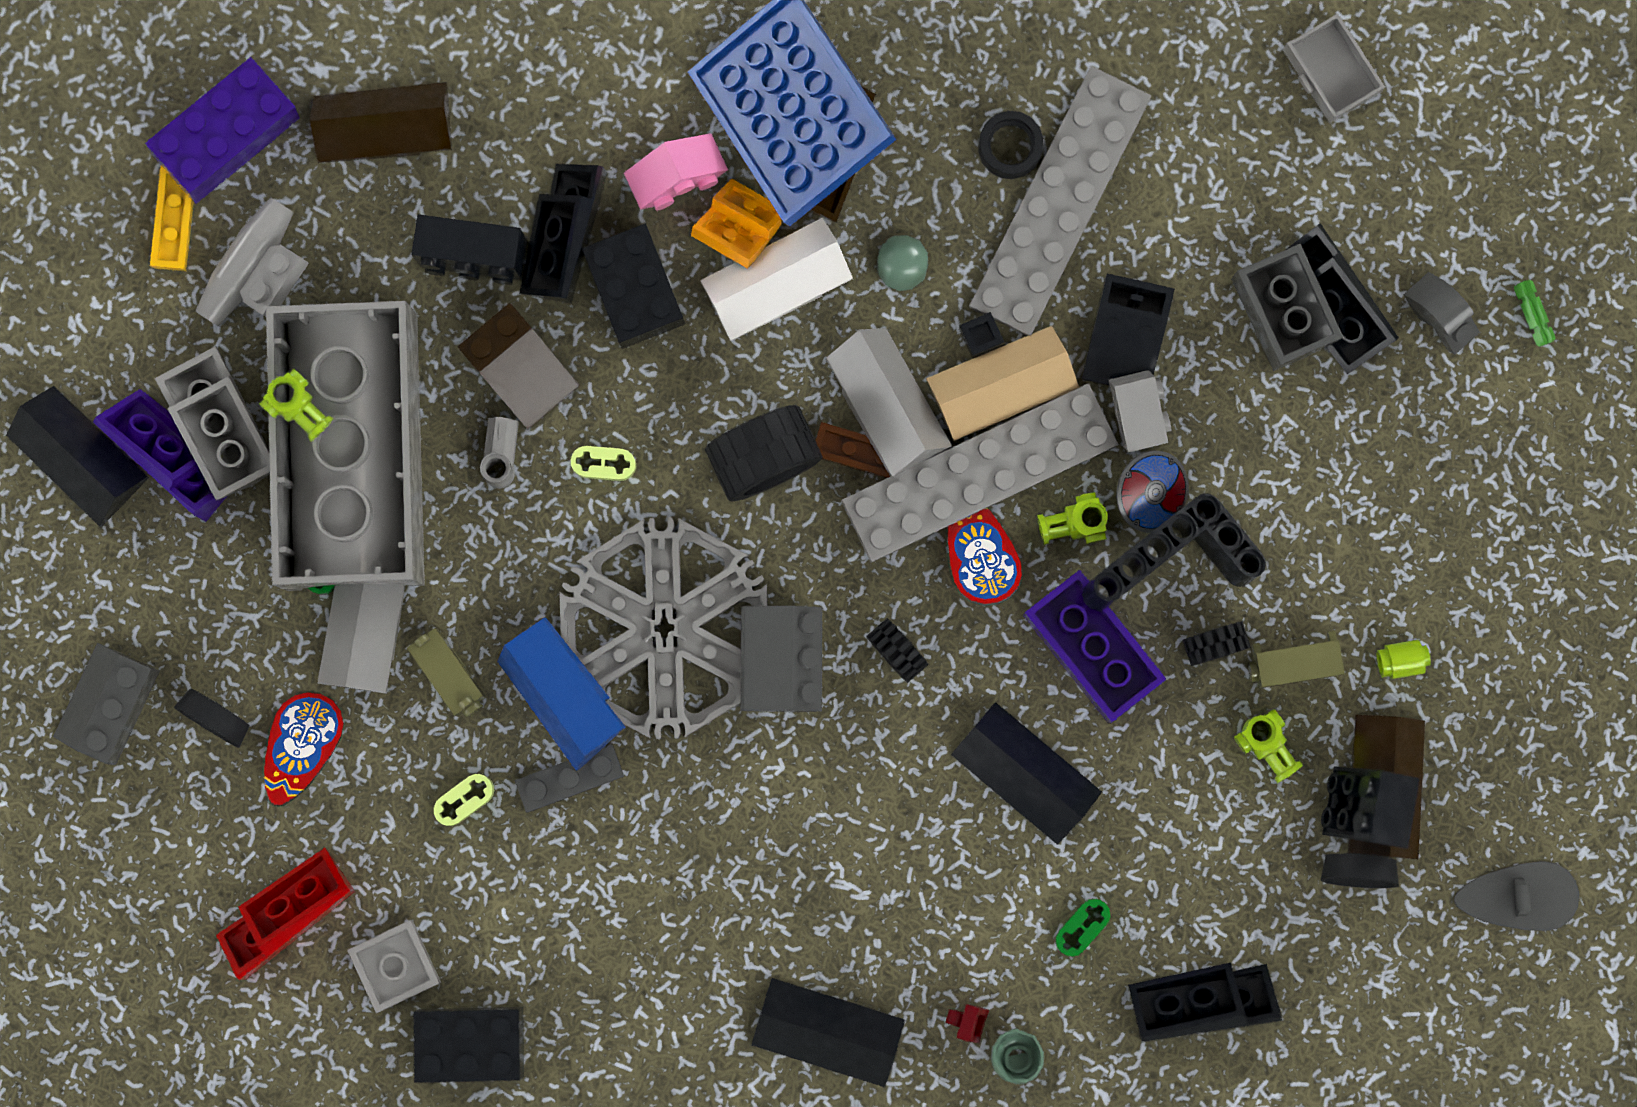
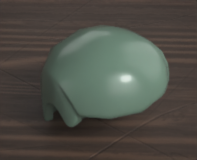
[877,235,928,291]
[991,1029,1044,1084]

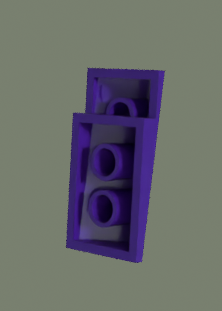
[93,389,226,522]

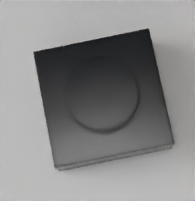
[959,312,1005,359]

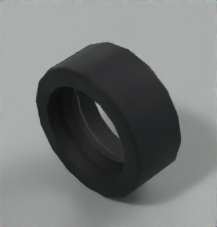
[978,111,1044,179]

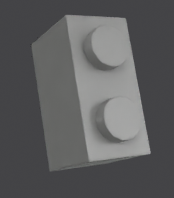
[1109,370,1171,452]

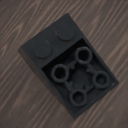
[1081,273,1175,386]
[1321,766,1420,849]

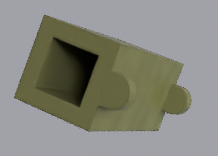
[407,628,486,718]
[1248,631,1345,689]

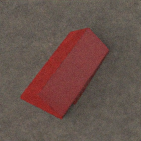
[216,848,355,980]

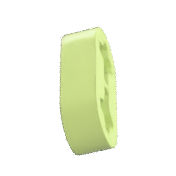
[570,446,636,481]
[434,774,494,826]

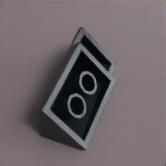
[519,164,608,304]
[1285,223,1399,374]
[6,386,149,527]
[951,702,1102,845]
[1128,962,1283,1042]
[752,978,905,1087]

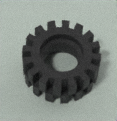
[866,618,929,683]
[1183,621,1251,666]

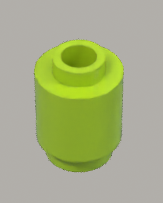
[1376,640,1431,679]

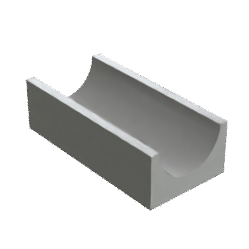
[266,301,425,591]

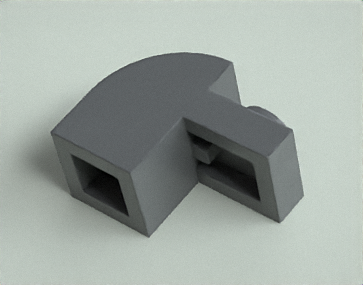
[1403,272,1480,355]

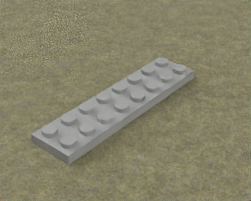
[969,66,1152,336]
[841,383,1119,563]

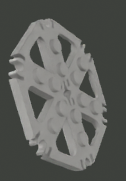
[559,517,768,739]

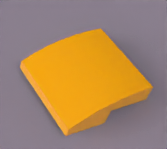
[691,178,783,269]

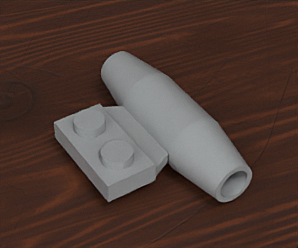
[195,197,309,326]

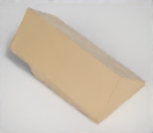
[926,326,1079,441]

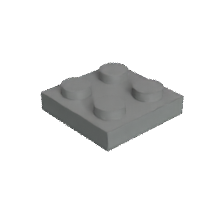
[347,920,441,1013]

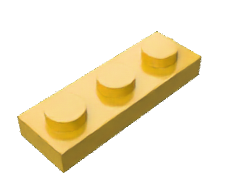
[150,165,194,271]

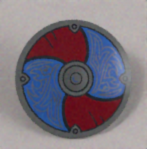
[1116,450,1189,533]

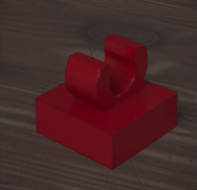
[945,1004,989,1043]

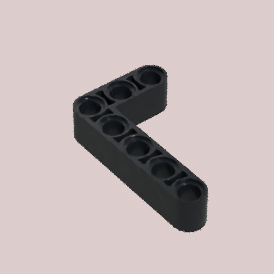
[1082,493,1266,610]

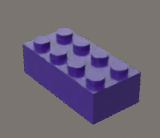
[145,57,300,204]
[1023,569,1167,724]

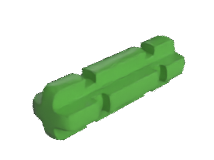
[1514,280,1555,347]

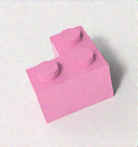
[624,133,728,210]

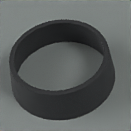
[174,688,250,748]
[1320,853,1399,889]

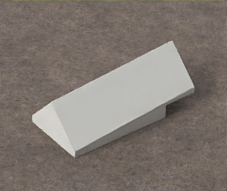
[700,218,853,341]

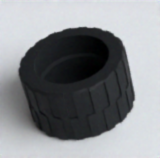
[705,405,822,502]

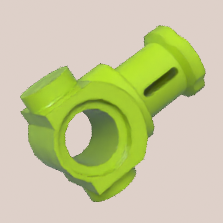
[259,369,334,442]
[1037,492,1108,545]
[1234,709,1303,783]

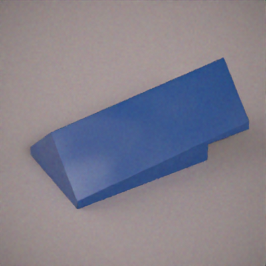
[497,618,625,771]

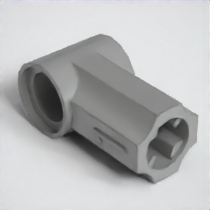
[480,417,519,489]

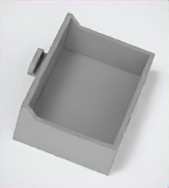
[1283,13,1385,123]

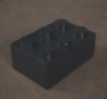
[411,214,528,285]
[582,223,685,349]
[413,1007,524,1083]

